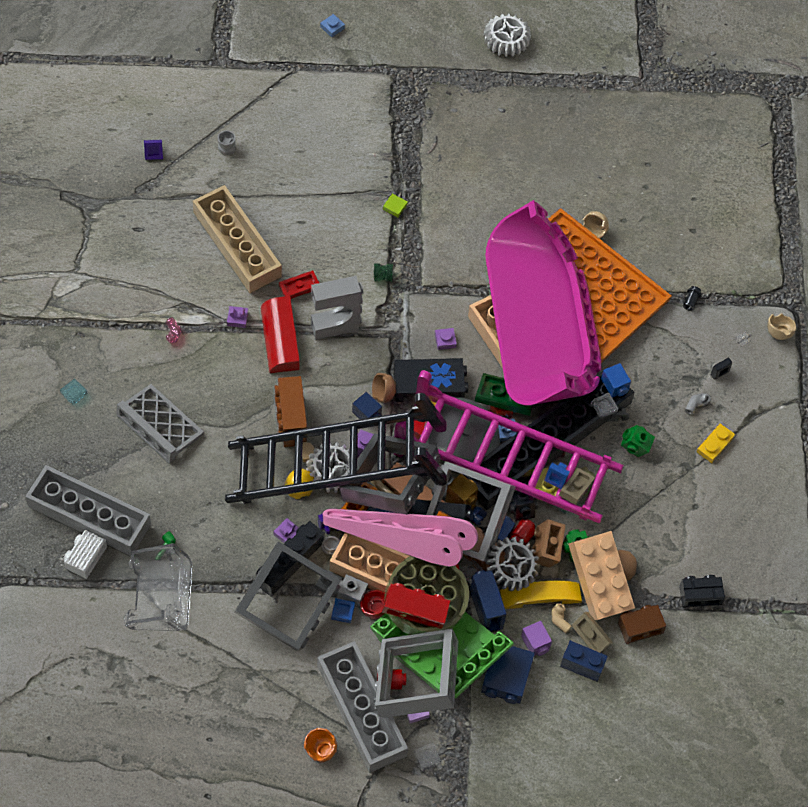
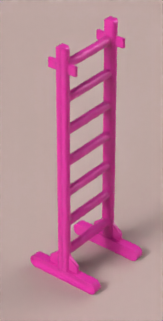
[393,370,624,524]

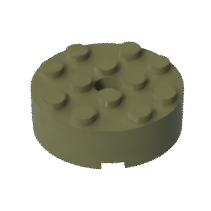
[384,556,469,635]

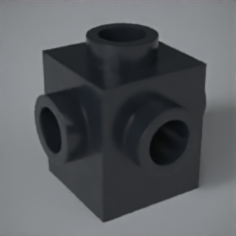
[509,490,538,521]

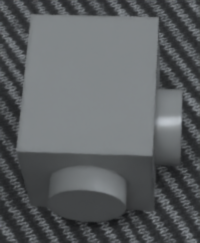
[338,574,368,608]

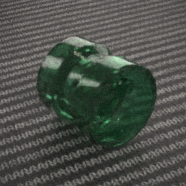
[373,263,393,282]

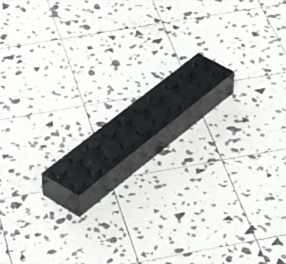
[463,366,635,511]

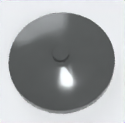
[424,398,500,465]

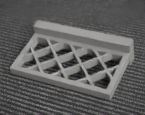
[116,384,204,464]

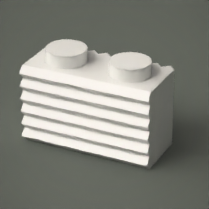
[63,530,107,579]

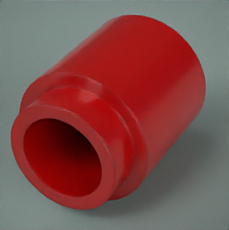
[509,519,536,545]
[377,669,407,690]

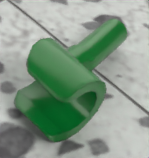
[155,531,176,559]

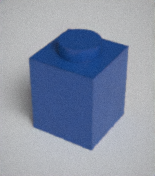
[601,363,631,397]

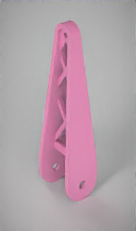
[323,509,478,566]

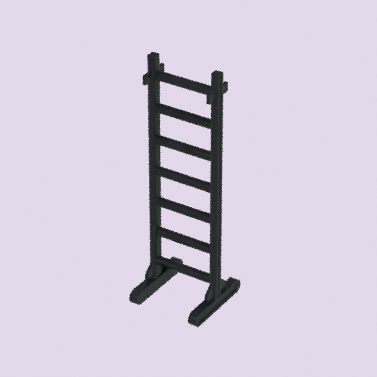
[225,393,447,504]

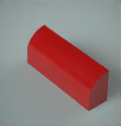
[260,296,300,373]

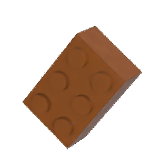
[275,376,307,447]

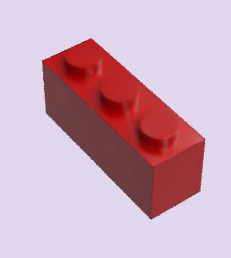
[382,583,450,629]

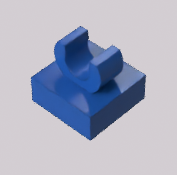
[544,462,570,489]

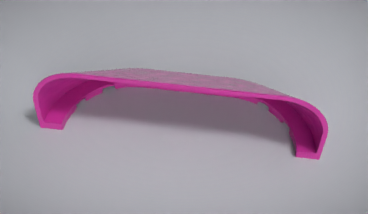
[485,200,601,405]

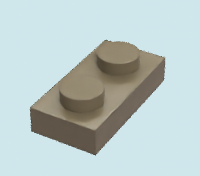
[559,468,595,505]
[572,612,613,653]

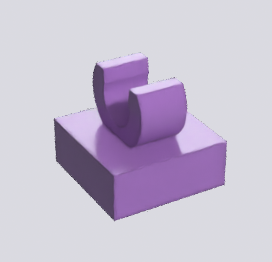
[227,306,248,328]
[273,518,298,543]

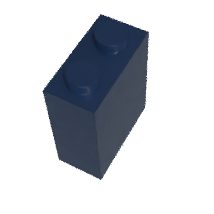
[470,570,507,632]
[481,646,535,704]

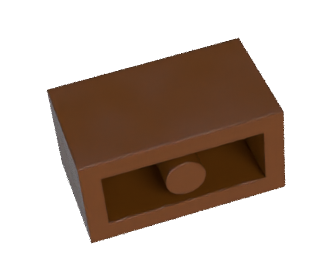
[618,605,666,644]

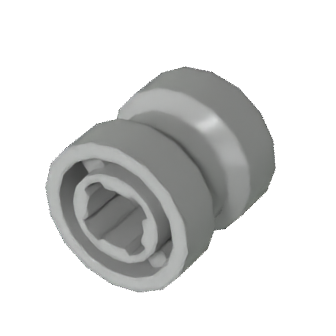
[218,130,236,155]

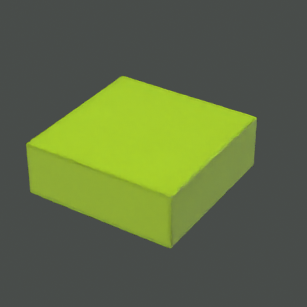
[383,193,408,218]

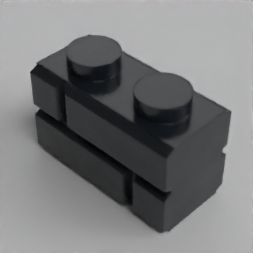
[679,575,725,607]

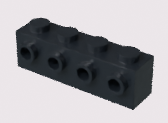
[256,521,325,597]

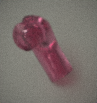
[165,317,182,343]

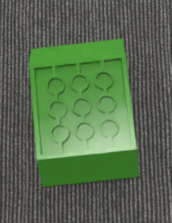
[370,593,514,698]

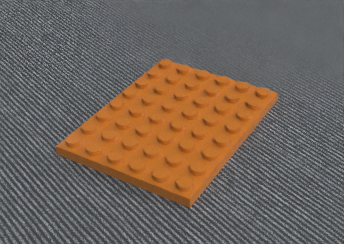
[548,208,672,363]

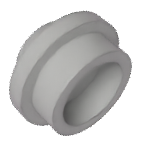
[321,536,340,555]

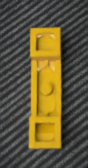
[500,581,582,609]

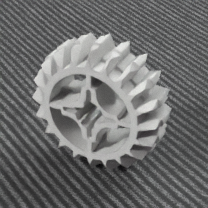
[484,14,531,57]
[306,442,350,493]

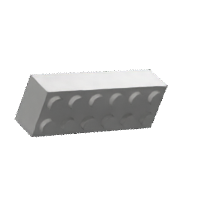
[25,465,151,556]
[317,641,408,773]

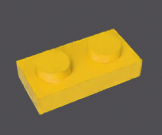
[697,423,735,463]

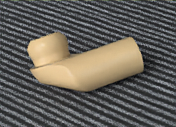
[551,603,572,633]

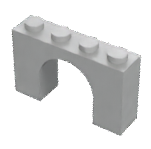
[311,276,363,340]

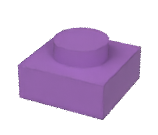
[435,328,457,350]

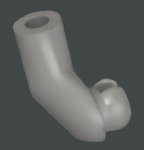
[685,393,711,415]

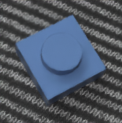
[320,14,345,37]

